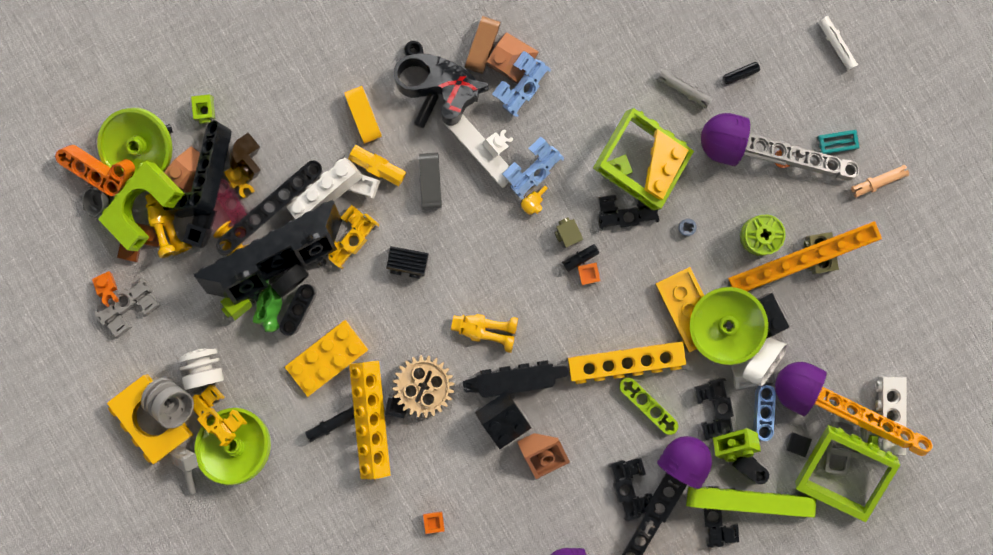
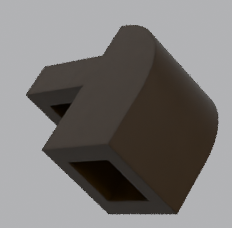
[229,132,261,181]

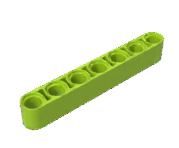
[686,486,817,517]

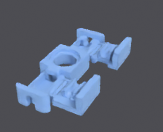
[492,51,551,117]
[502,137,564,199]

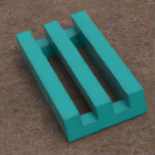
[817,129,860,154]

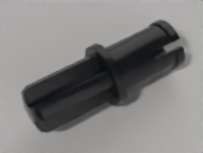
[562,244,599,272]

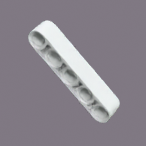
[441,115,510,188]

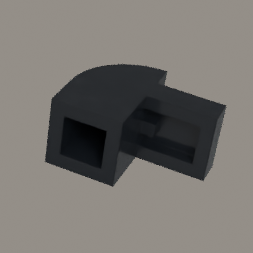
[182,210,217,248]

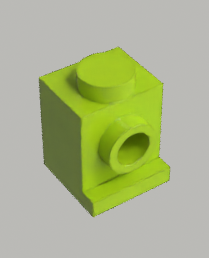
[191,94,215,124]

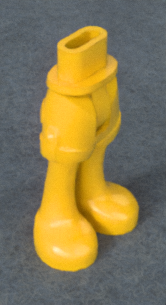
[145,194,192,258]
[451,314,518,353]

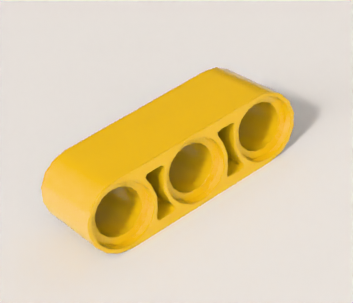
[344,86,382,144]

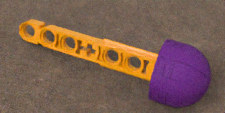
[775,362,932,456]

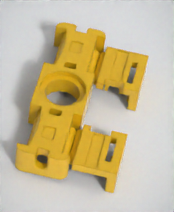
[328,205,379,269]
[192,384,247,447]

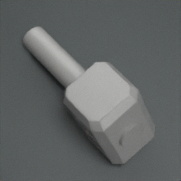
[170,447,198,494]

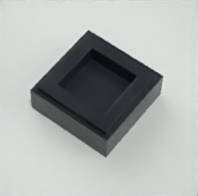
[786,433,812,457]

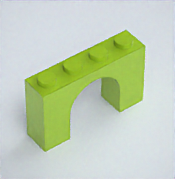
[98,161,185,251]

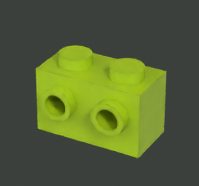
[713,428,761,462]

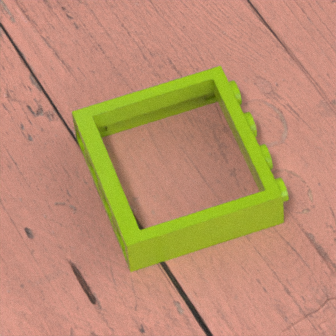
[593,108,694,211]
[795,425,900,522]

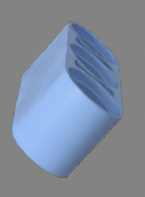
[753,384,776,441]

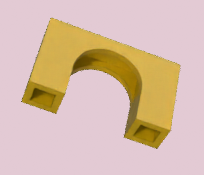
[107,374,194,464]

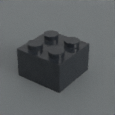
[475,391,532,449]

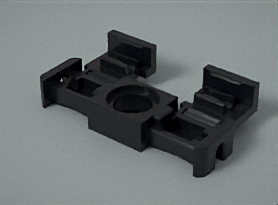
[598,195,659,230]
[694,378,734,440]
[608,457,656,521]
[704,486,739,547]

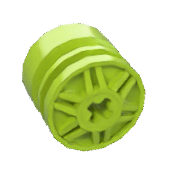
[740,214,786,256]

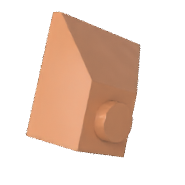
[487,32,539,84]
[164,146,200,192]
[517,433,570,479]

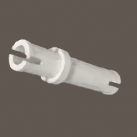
[817,16,858,71]

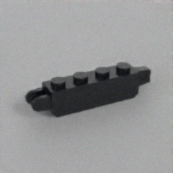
[463,360,569,398]

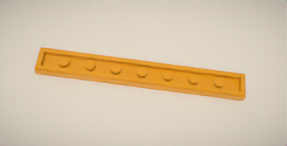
[728,221,882,291]

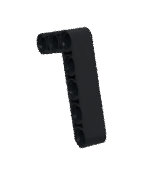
[162,120,232,218]

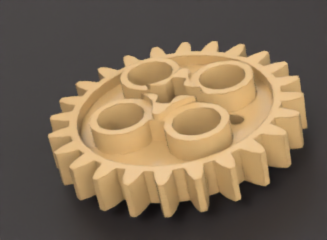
[392,355,455,418]

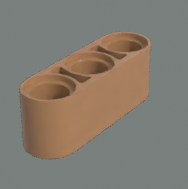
[465,16,501,74]

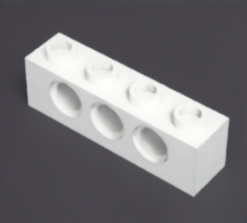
[875,376,907,455]

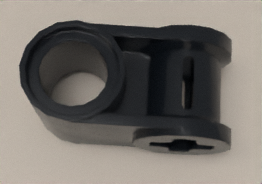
[732,457,769,484]

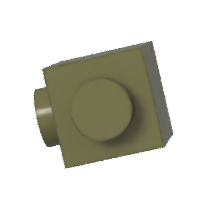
[554,217,584,248]

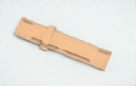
[851,165,909,198]

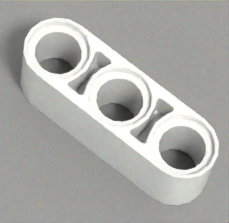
[743,337,787,387]

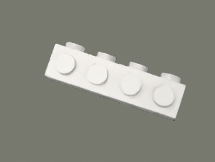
[287,158,363,219]

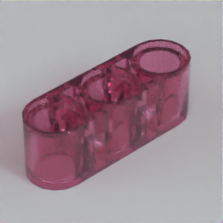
[217,179,253,229]

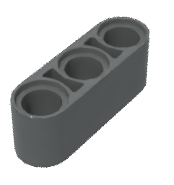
[419,153,442,209]

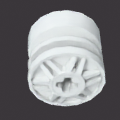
[177,348,224,390]

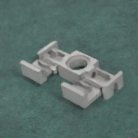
[95,278,161,338]

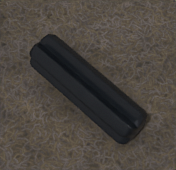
[723,62,760,85]
[414,94,439,128]

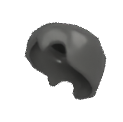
[82,187,110,217]

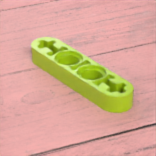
[619,377,678,435]

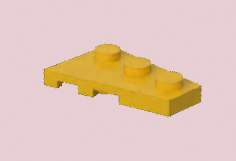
[644,129,688,200]

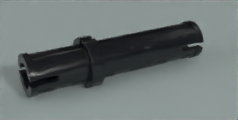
[305,406,354,443]

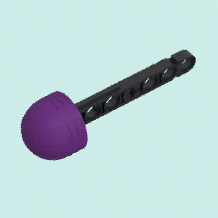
[622,436,712,555]

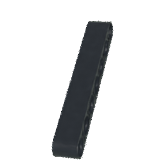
[216,160,322,255]

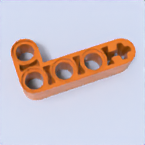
[55,145,135,196]

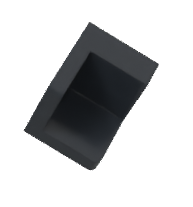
[385,394,407,418]

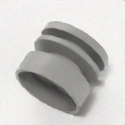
[141,378,194,428]

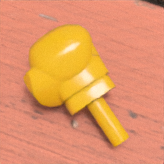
[521,185,548,215]

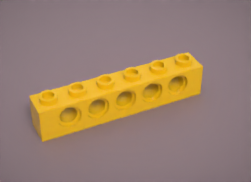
[567,341,686,384]
[349,361,391,479]

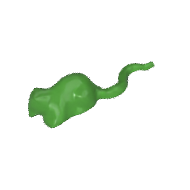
[253,279,282,332]

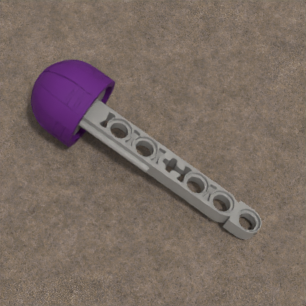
[701,113,859,180]

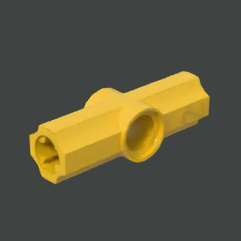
[348,145,406,187]

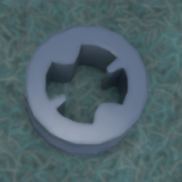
[679,219,697,236]

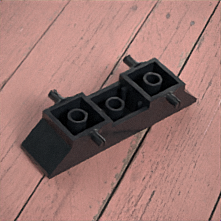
[194,200,342,305]

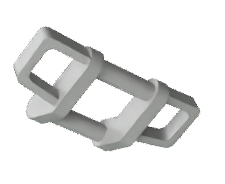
[824,397,869,475]

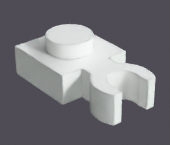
[482,130,513,158]

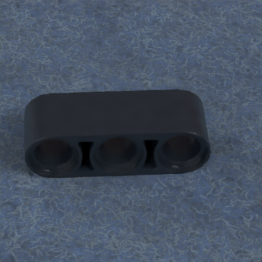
[279,284,317,336]

